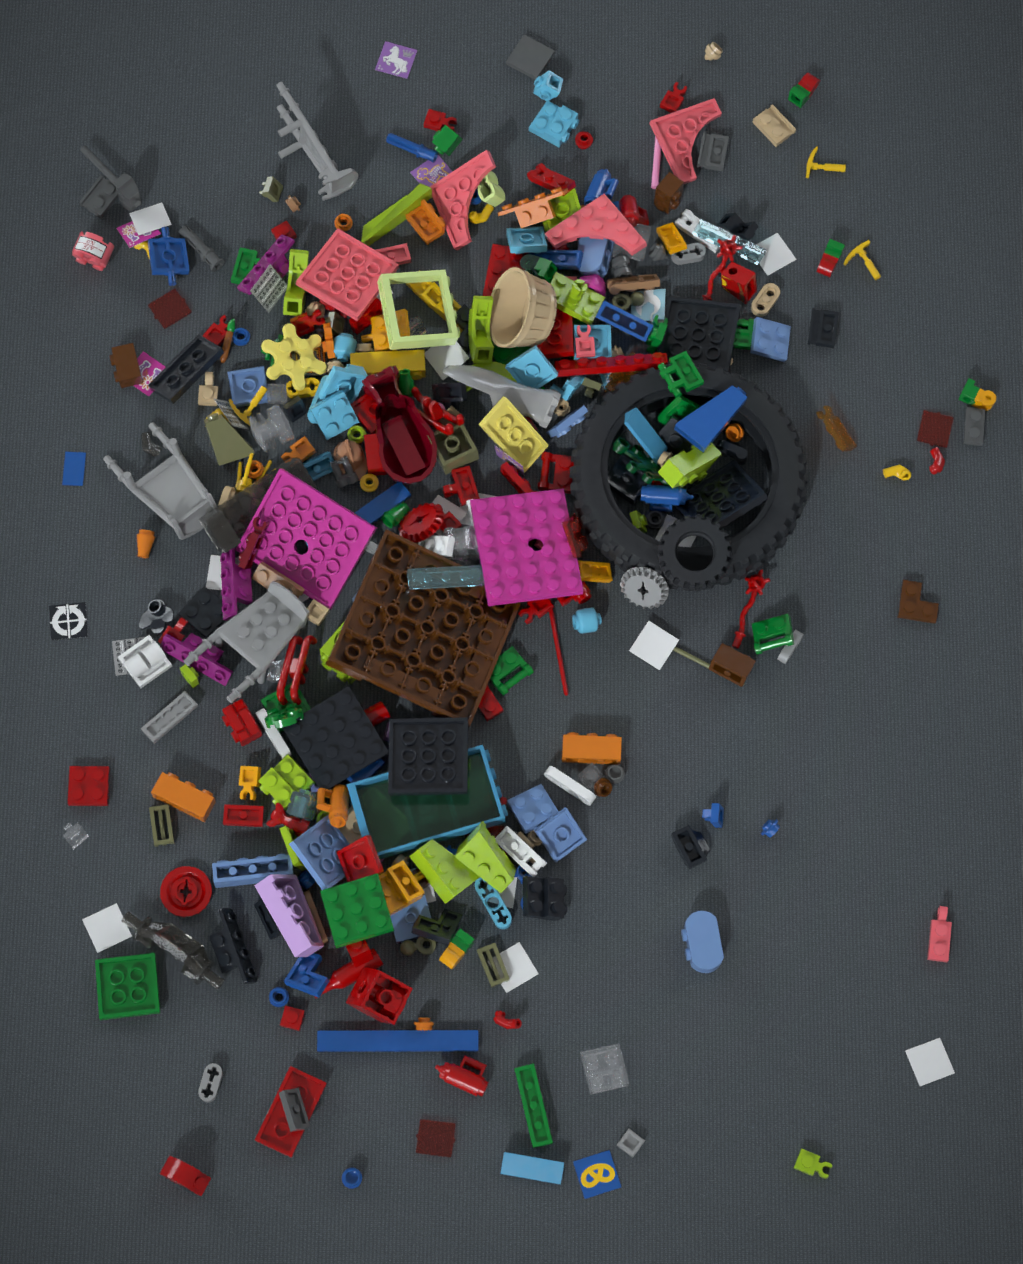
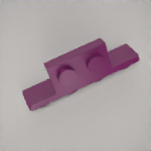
[237,235,295,295]
[220,547,252,621]
[160,633,232,686]

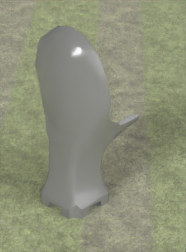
[442,365,561,435]

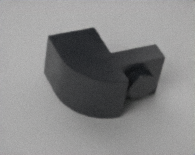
[716,213,759,246]

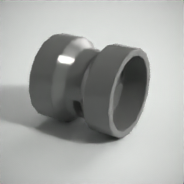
[611,256,632,278]

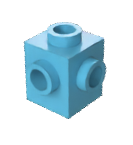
[533,70,563,101]

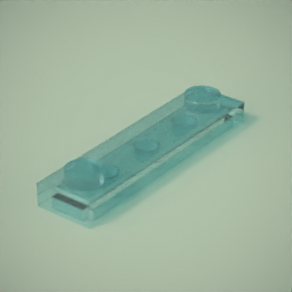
[693,219,766,265]
[407,565,484,590]

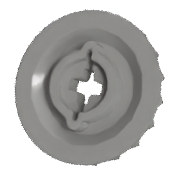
[620,567,669,609]

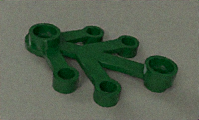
[613,437,670,486]

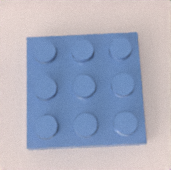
[289,815,349,890]

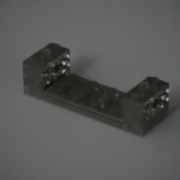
[198,458,319,553]

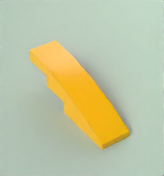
[406,270,463,333]

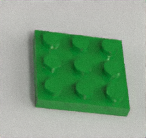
[320,873,394,948]
[95,953,160,1020]

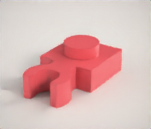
[575,325,595,358]

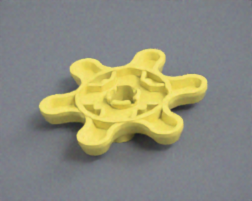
[261,323,327,391]

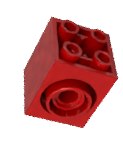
[346,967,413,1025]

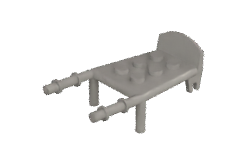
[276,82,358,201]
[103,422,217,540]
[183,581,309,703]

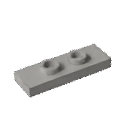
[141,691,198,744]

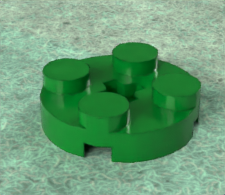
[264,703,304,728]

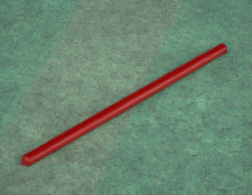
[549,598,569,696]

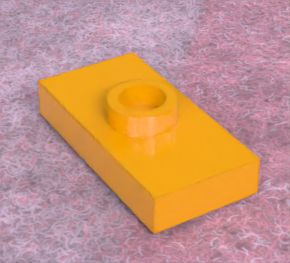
[656,222,687,255]
[578,560,613,583]

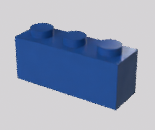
[596,301,654,342]

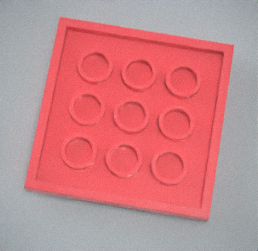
[296,228,399,321]

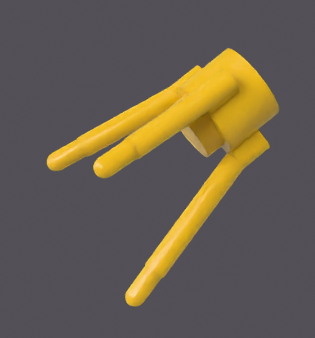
[235,453,272,496]

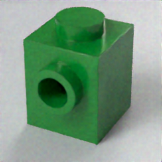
[432,125,463,156]

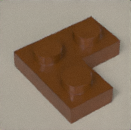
[897,580,939,624]

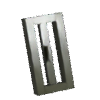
[149,804,175,847]
[477,943,510,988]

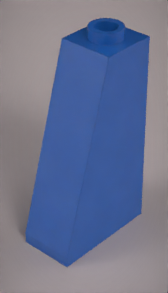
[674,386,747,453]

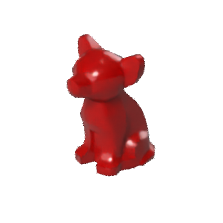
[266,803,310,837]

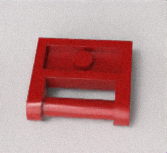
[538,452,574,494]

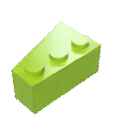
[658,443,722,488]
[409,839,480,904]

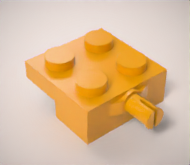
[361,309,410,352]
[379,860,425,916]

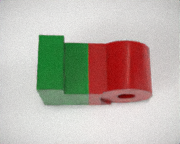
[788,72,820,108]
[816,239,845,277]

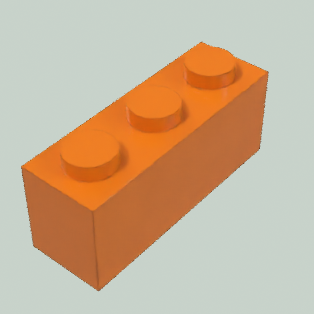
[562,732,622,765]
[151,772,216,823]

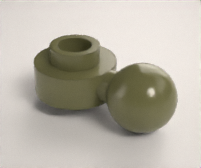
[611,292,645,312]
[400,936,437,956]

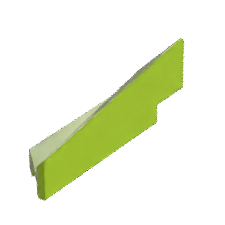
[361,183,432,246]

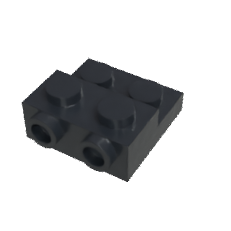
[523,876,567,921]

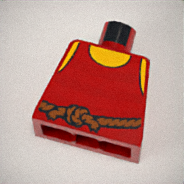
[716,262,757,304]

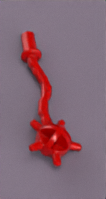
[702,235,743,301]
[732,570,770,649]

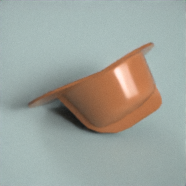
[334,439,367,481]

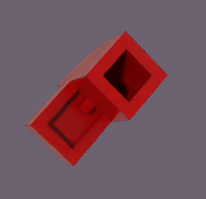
[160,1156,211,1196]

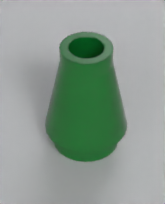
[398,369,415,397]
[382,502,410,528]

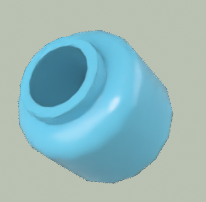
[333,333,357,362]
[572,607,602,634]

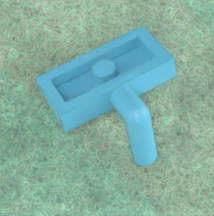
[550,375,587,401]

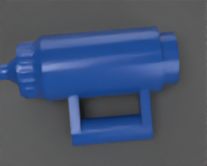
[584,169,619,206]
[641,484,693,512]

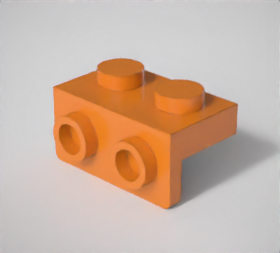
[406,199,446,245]

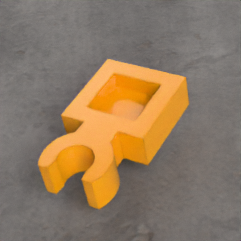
[239,766,261,801]

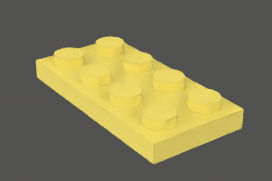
[479,396,549,473]

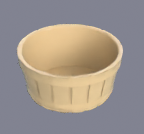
[490,267,557,348]

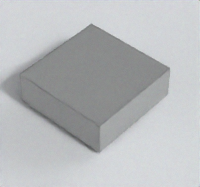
[616,1129,645,1158]

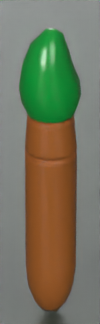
[220,319,235,363]

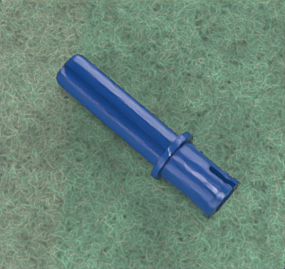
[386,133,438,163]

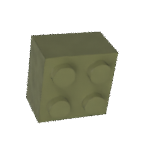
[427,423,479,475]

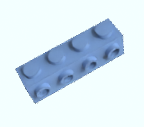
[212,854,294,888]

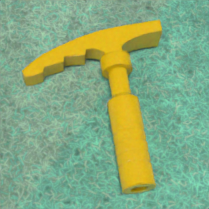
[806,147,846,178]
[844,240,881,280]
[229,385,268,427]

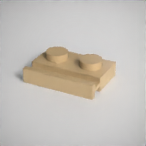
[753,104,796,147]

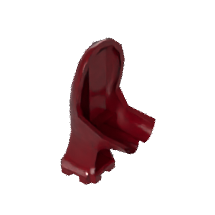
[362,365,437,484]

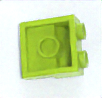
[543,188,581,232]
[258,754,316,810]

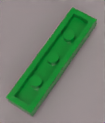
[514,1064,553,1148]

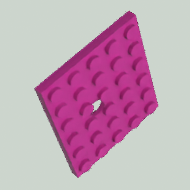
[235,468,377,610]
[470,489,583,606]

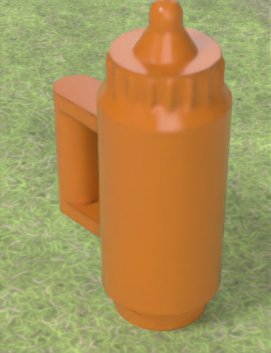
[316,784,350,828]

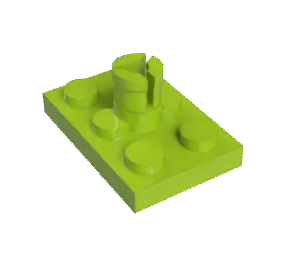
[550,272,605,325]

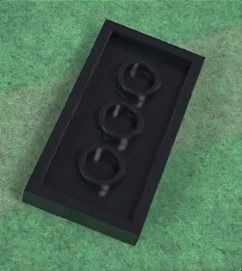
[148,334,225,404]

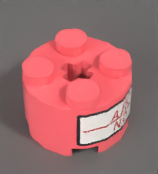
[72,231,114,271]

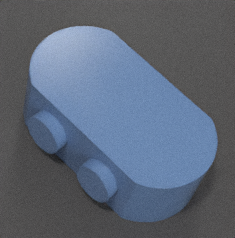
[578,237,615,278]
[681,911,724,973]

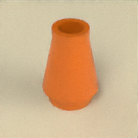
[137,529,156,558]

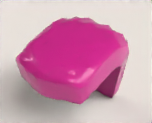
[579,274,606,297]

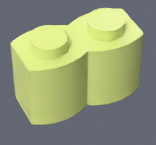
[478,171,505,207]

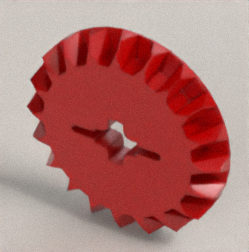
[398,502,444,543]
[160,866,212,917]

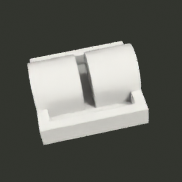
[118,635,172,688]

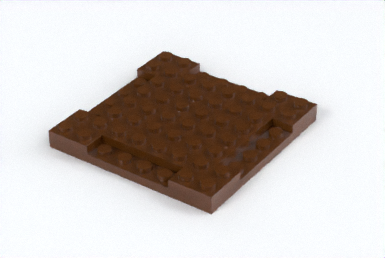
[325,529,521,728]

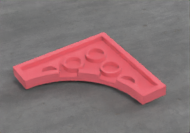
[649,98,722,184]
[430,150,496,251]
[544,194,647,256]

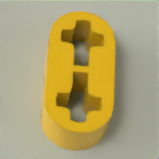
[285,378,320,399]

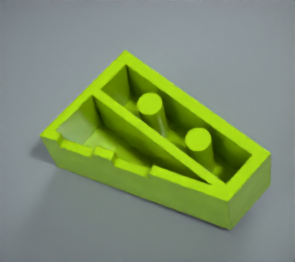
[455,821,517,893]

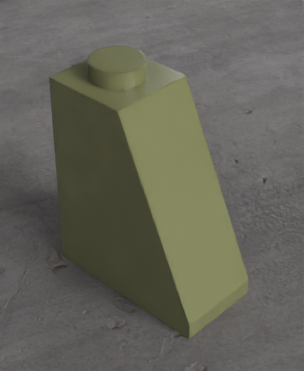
[204,413,255,466]

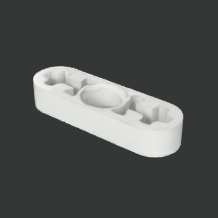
[255,708,292,759]
[544,766,596,806]

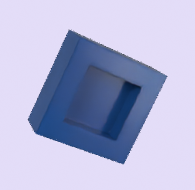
[702,803,724,828]

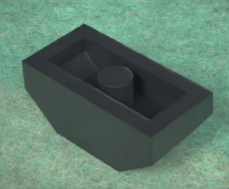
[671,825,710,869]

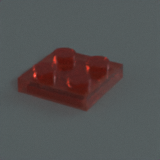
[562,514,588,558]

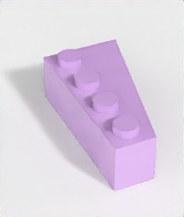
[254,874,324,957]

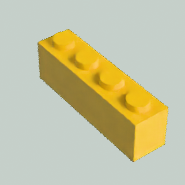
[350,349,426,381]

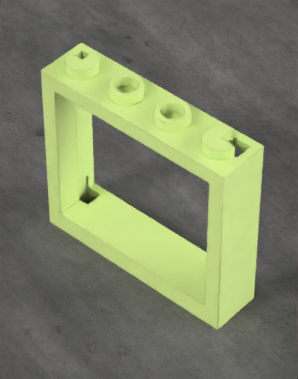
[377,270,460,350]

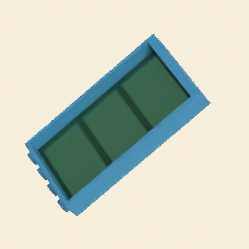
[347,745,508,859]

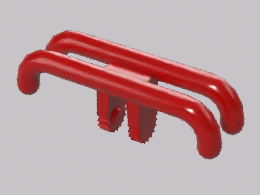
[411,387,465,435]
[277,635,317,705]

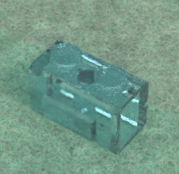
[286,789,318,822]

